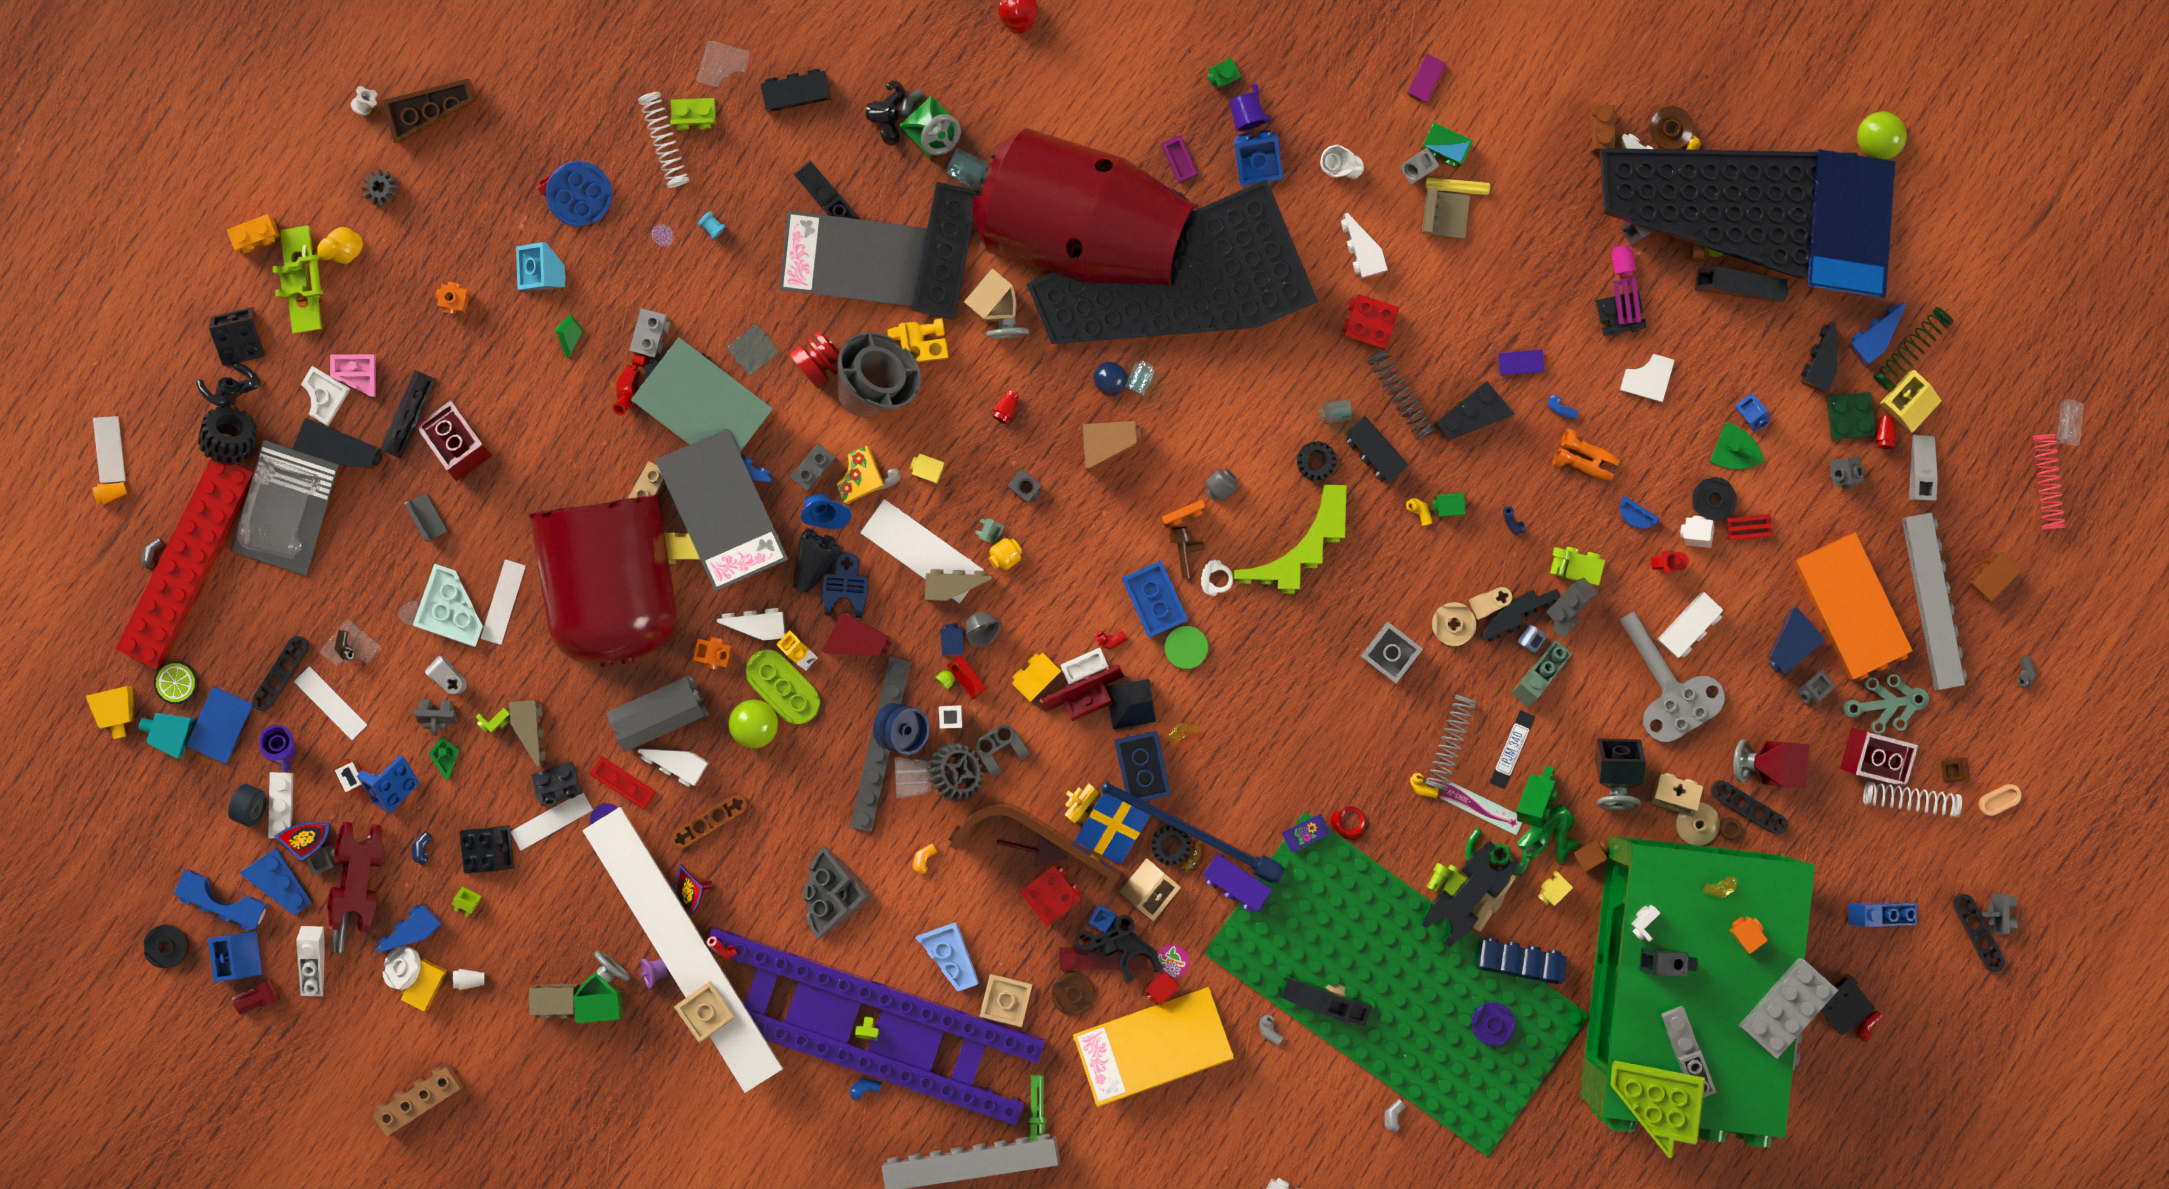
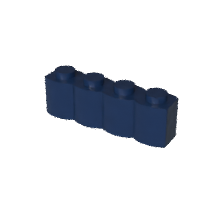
[1476,938,1567,985]

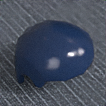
[1093,362,1128,396]

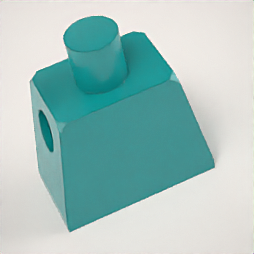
[138,713,196,758]

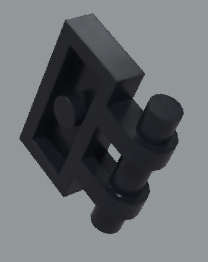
[1595,291,1647,337]

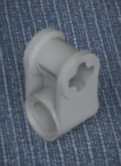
[425,655,467,694]

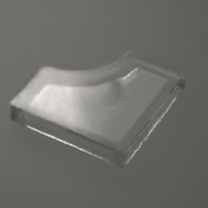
[696,40,750,88]
[319,618,382,666]

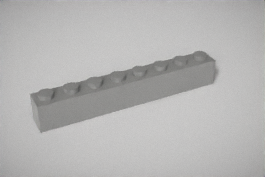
[1901,513,1967,690]
[881,1134,1060,1189]

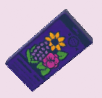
[1281,814,1331,853]

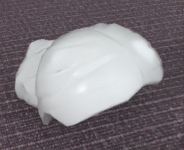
[1320,144,1364,179]

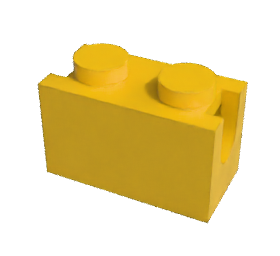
[400,959,448,1011]

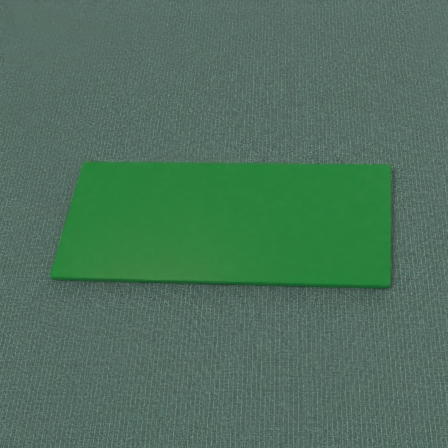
[1205,813,1588,1156]

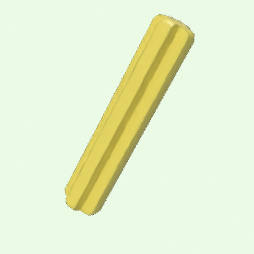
[1425,178,1490,195]

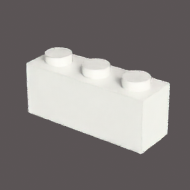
[1656,592,1723,658]

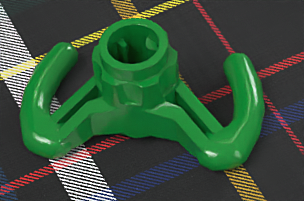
[1465,828,1529,876]

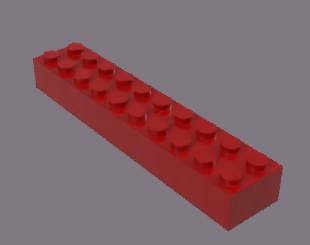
[115,458,254,669]

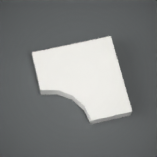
[1620,354,1674,402]
[301,366,351,426]

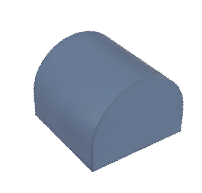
[1517,624,1546,654]

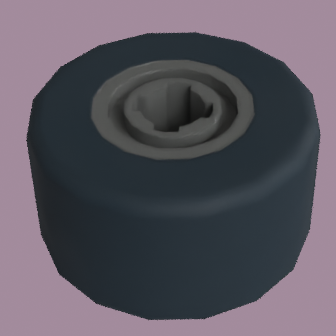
[228,784,267,827]

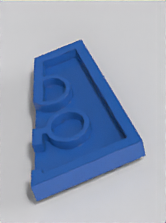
[240,848,313,915]

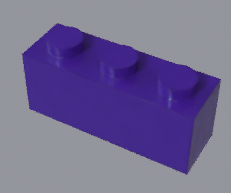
[1203,853,1273,913]

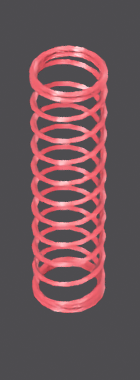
[2032,434,2066,530]

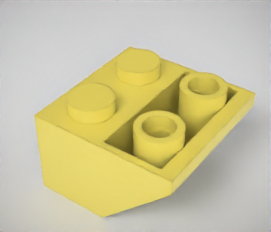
[1879,370,1942,433]

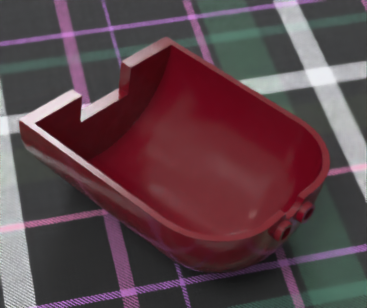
[529,494,677,667]

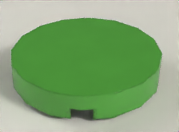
[1165,626,1208,669]

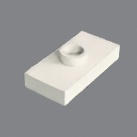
[1060,648,1109,684]

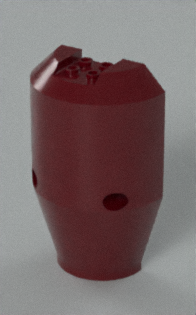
[972,128,1199,287]

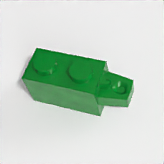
[1516,765,1558,828]

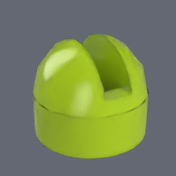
[935,671,954,690]

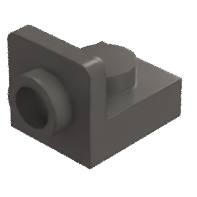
[1795,670,1836,707]
[306,843,341,876]

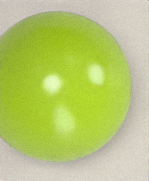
[1857,111,1907,161]
[729,699,778,749]

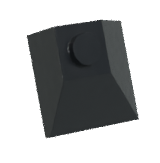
[1106,679,1156,729]

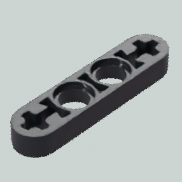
[252,636,309,711]
[1710,780,1788,834]
[1952,893,2005,972]

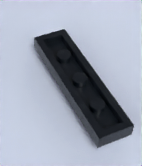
[380,370,436,459]

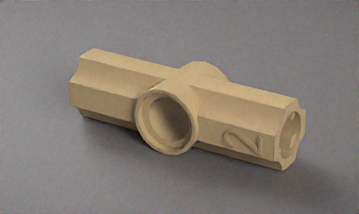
[1471,867,1516,932]

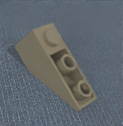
[925,569,991,601]
[509,700,546,766]

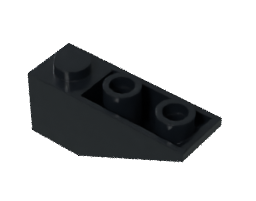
[1800,321,1838,393]

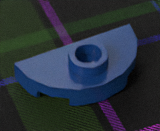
[1620,495,1660,529]

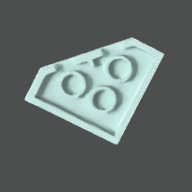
[413,564,483,647]

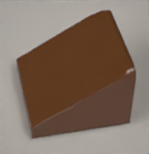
[1941,758,1970,783]

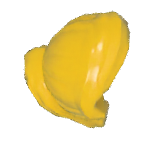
[315,227,363,265]

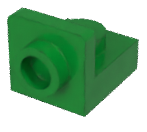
[1207,58,1242,90]

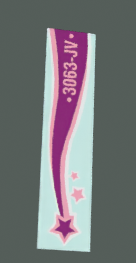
[1440,782,1522,835]

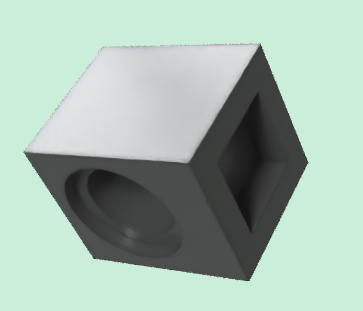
[1008,469,1042,503]

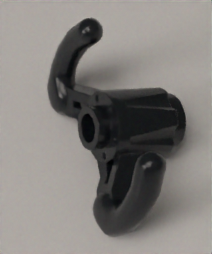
[866,80,905,146]
[196,362,261,408]

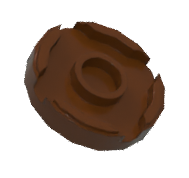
[1052,972,1095,1016]

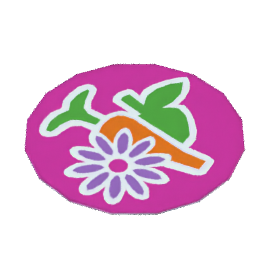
[1157,945,1189,979]

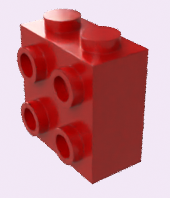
[1341,294,1400,350]
[1020,864,1082,927]

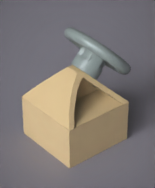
[964,268,1029,339]

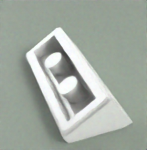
[93,416,126,484]

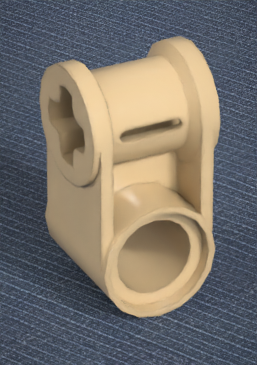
[1468,587,1512,620]

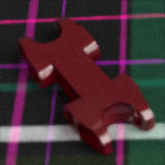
[327,821,383,933]

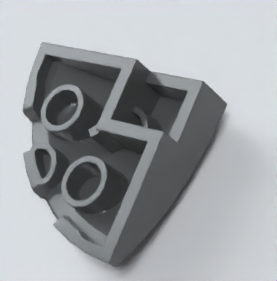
[803,846,873,939]

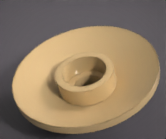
[1676,802,1720,846]

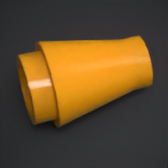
[93,482,127,505]

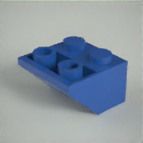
[208,931,263,982]

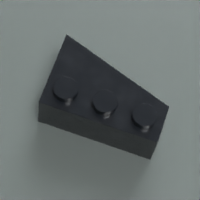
[1434,381,1515,441]

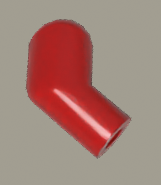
[1857,1010,1883,1042]

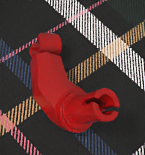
[612,354,648,416]

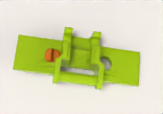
[272,225,324,334]

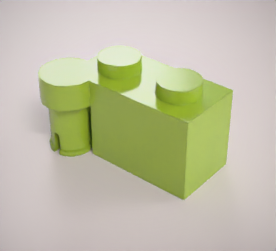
[1550,547,1605,586]
[1426,863,1467,896]

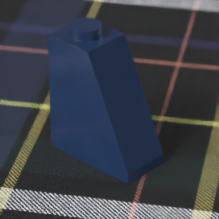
[1767,607,1825,674]

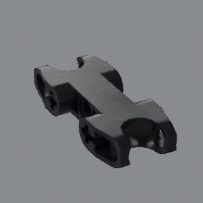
[1421,841,1518,948]

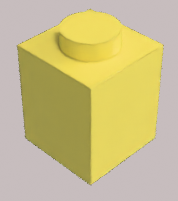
[910,453,945,484]

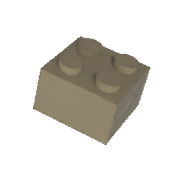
[529,984,579,1019]

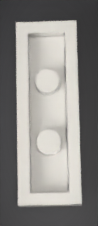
[268,772,293,838]

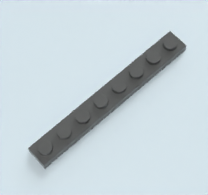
[850,657,911,832]

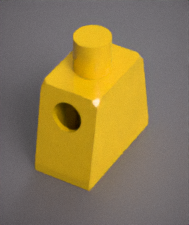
[86,686,134,739]

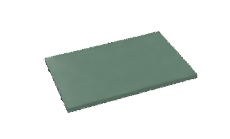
[631,337,773,453]

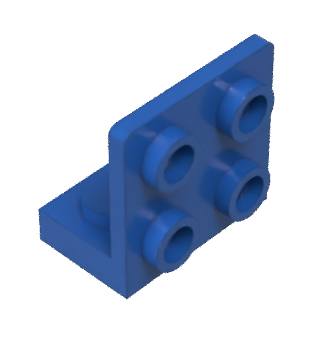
[357,755,420,813]

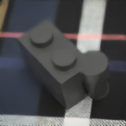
[1547,577,1599,636]

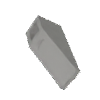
[1909,435,1938,502]

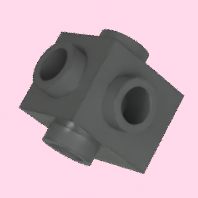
[1830,456,1864,490]

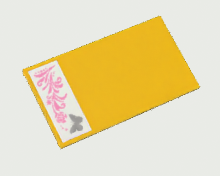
[1073,987,1234,1107]

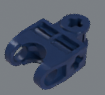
[822,553,869,618]

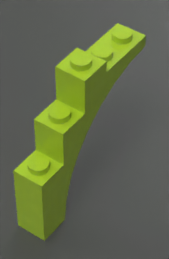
[1233,485,1346,594]

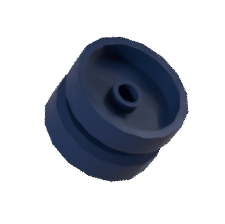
[873,703,930,755]

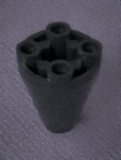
[793,528,842,592]

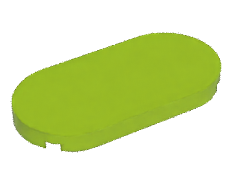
[746,650,820,724]

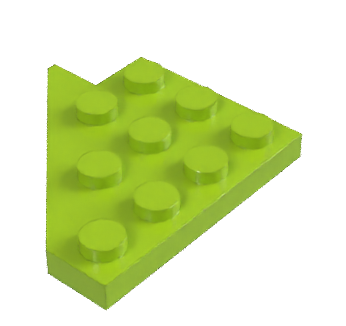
[1610,1060,1705,1158]

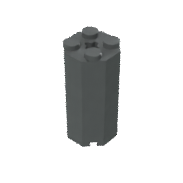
[606,674,710,752]

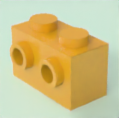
[227,214,281,254]

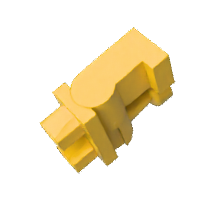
[888,318,949,363]

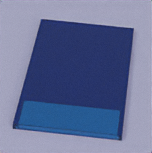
[1807,149,1896,298]

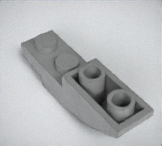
[1661,1006,1716,1098]

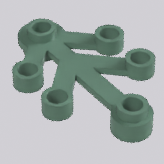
[1843,674,1929,734]

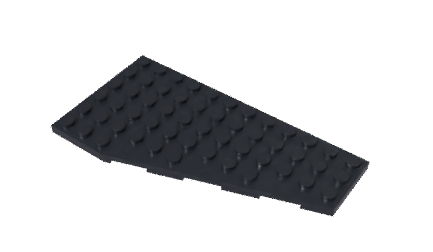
[1600,148,1866,280]
[1027,179,1319,344]

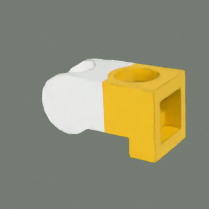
[776,630,818,670]

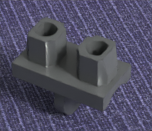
[414,699,457,736]
[1982,893,2018,934]

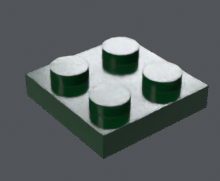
[1826,392,1876,440]

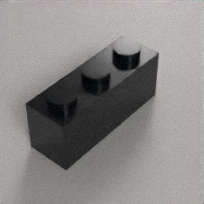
[761,69,831,113]
[1344,416,1409,484]

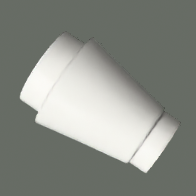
[453,969,484,990]

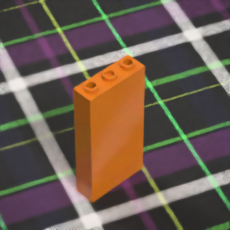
[1793,532,1913,681]

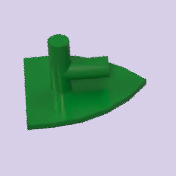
[1709,422,1764,469]

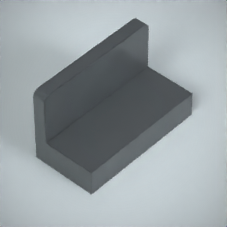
[404,493,448,542]

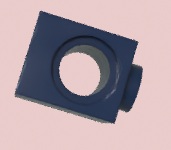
[940,623,965,655]

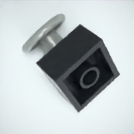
[1595,738,1646,811]

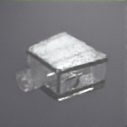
[895,757,934,799]

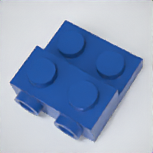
[1233,130,1284,186]

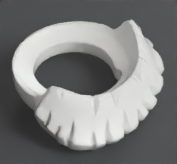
[1201,560,1234,597]

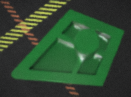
[555,314,584,358]
[428,736,460,780]

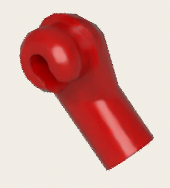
[1094,631,1128,649]
[707,936,737,960]

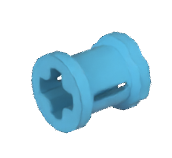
[697,211,726,240]

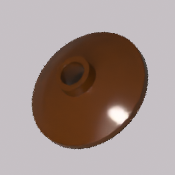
[1650,106,1694,149]

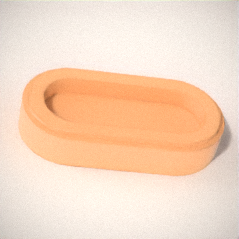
[1978,784,2022,816]

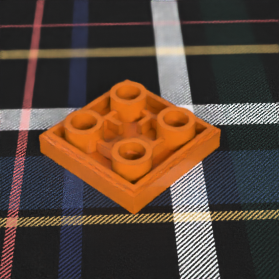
[1161,500,1205,528]

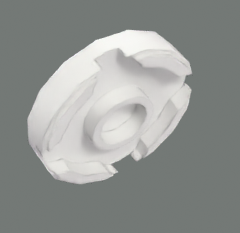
[383,946,421,990]

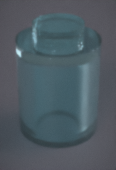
[1125,361,1155,396]
[1319,398,1352,424]

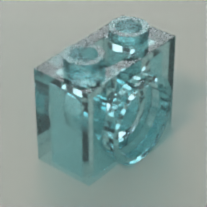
[946,148,989,188]

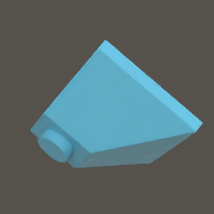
[516,242,566,290]

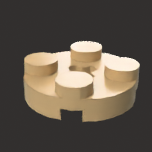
[1432,602,1476,646]

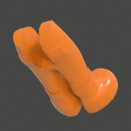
[1552,428,1620,481]

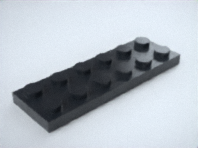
[911,182,979,320]

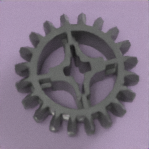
[927,743,985,803]

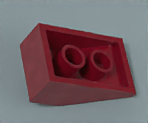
[416,400,492,482]
[1840,727,1918,787]

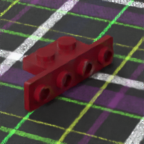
[1039,665,1124,721]

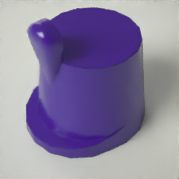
[1229,83,1272,132]
[259,725,296,771]

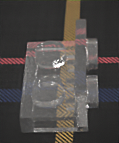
[2057,399,2084,446]

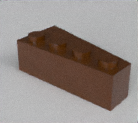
[382,79,476,143]

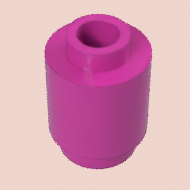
[1611,245,1636,278]

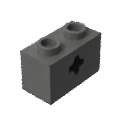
[790,443,837,492]

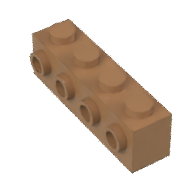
[373,1065,464,1137]

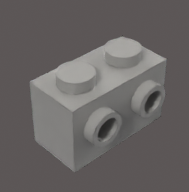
[629,308,671,359]

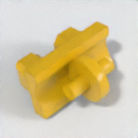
[1065,783,1100,825]

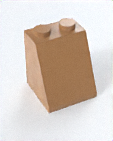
[1083,421,1141,470]

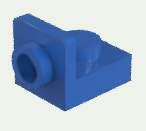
[1735,393,1770,432]

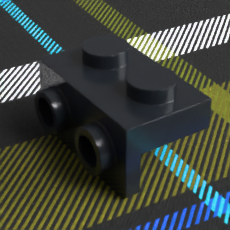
[531,762,583,806]

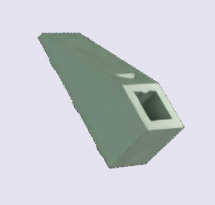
[1511,640,1572,707]

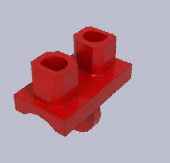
[1651,551,1689,573]

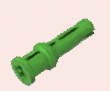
[1027,1074,1047,1140]

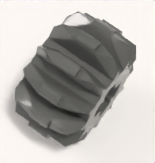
[361,169,400,207]

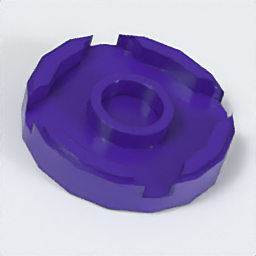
[1471,1002,1516,1046]

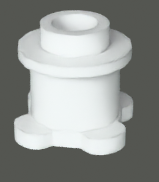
[351,86,378,116]

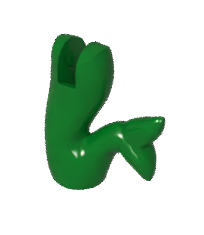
[1517,804,1581,865]

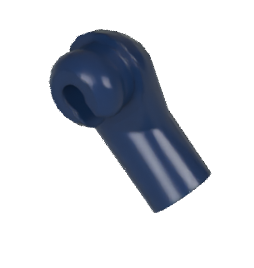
[1503,506,1525,535]
[412,831,433,865]

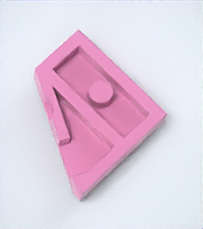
[330,354,376,397]

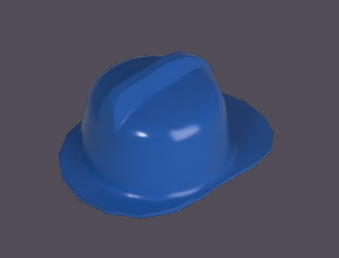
[801,493,852,529]

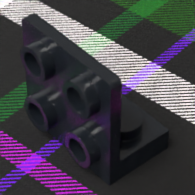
[209,307,265,366]
[459,825,514,874]
[1820,974,1875,1035]

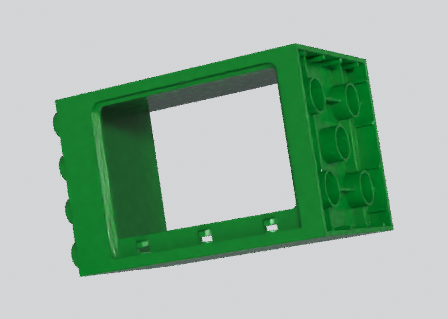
[1580,836,1815,1147]

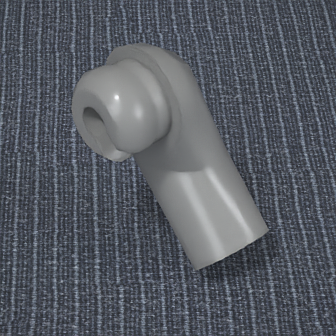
[875,468,901,491]
[1259,1015,1283,1046]
[1385,1099,1406,1132]

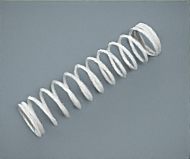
[638,92,689,188]
[1863,781,1962,818]

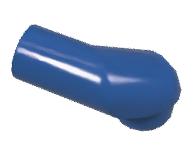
[1547,395,1578,420]
[850,1079,881,1100]

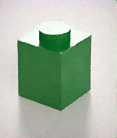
[1432,493,1465,517]

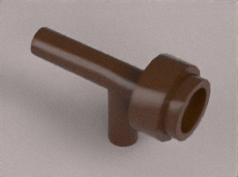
[1169,526,1205,578]

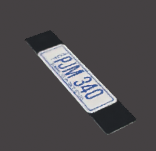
[1490,710,1535,789]

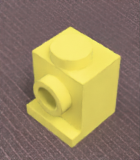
[1538,871,1573,906]

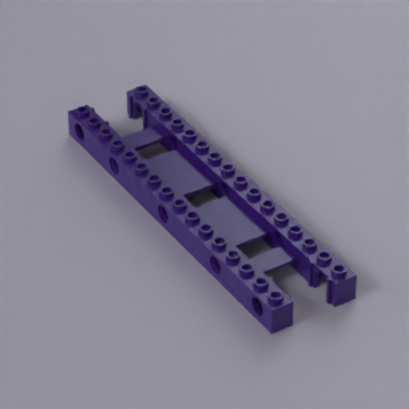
[707,927,1045,1125]

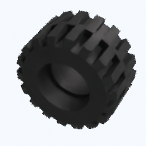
[198,406,257,465]

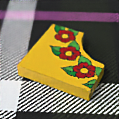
[836,446,885,504]

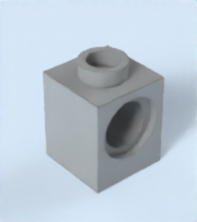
[1399,148,1439,184]

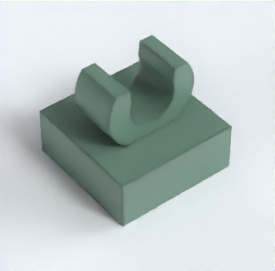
[975,518,1004,545]

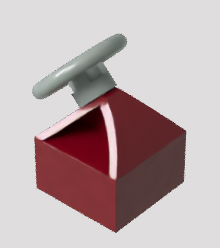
[1733,739,1809,788]

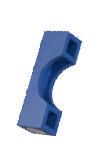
[174,869,269,931]

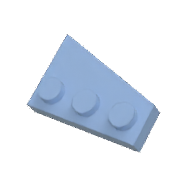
[915,922,979,991]

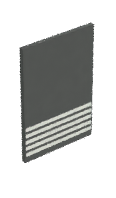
[232,440,339,576]

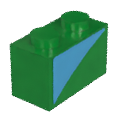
[1421,122,1473,168]

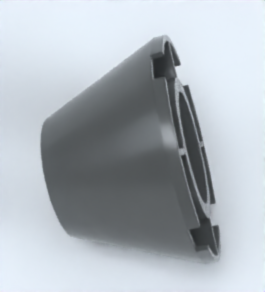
[838,332,921,418]

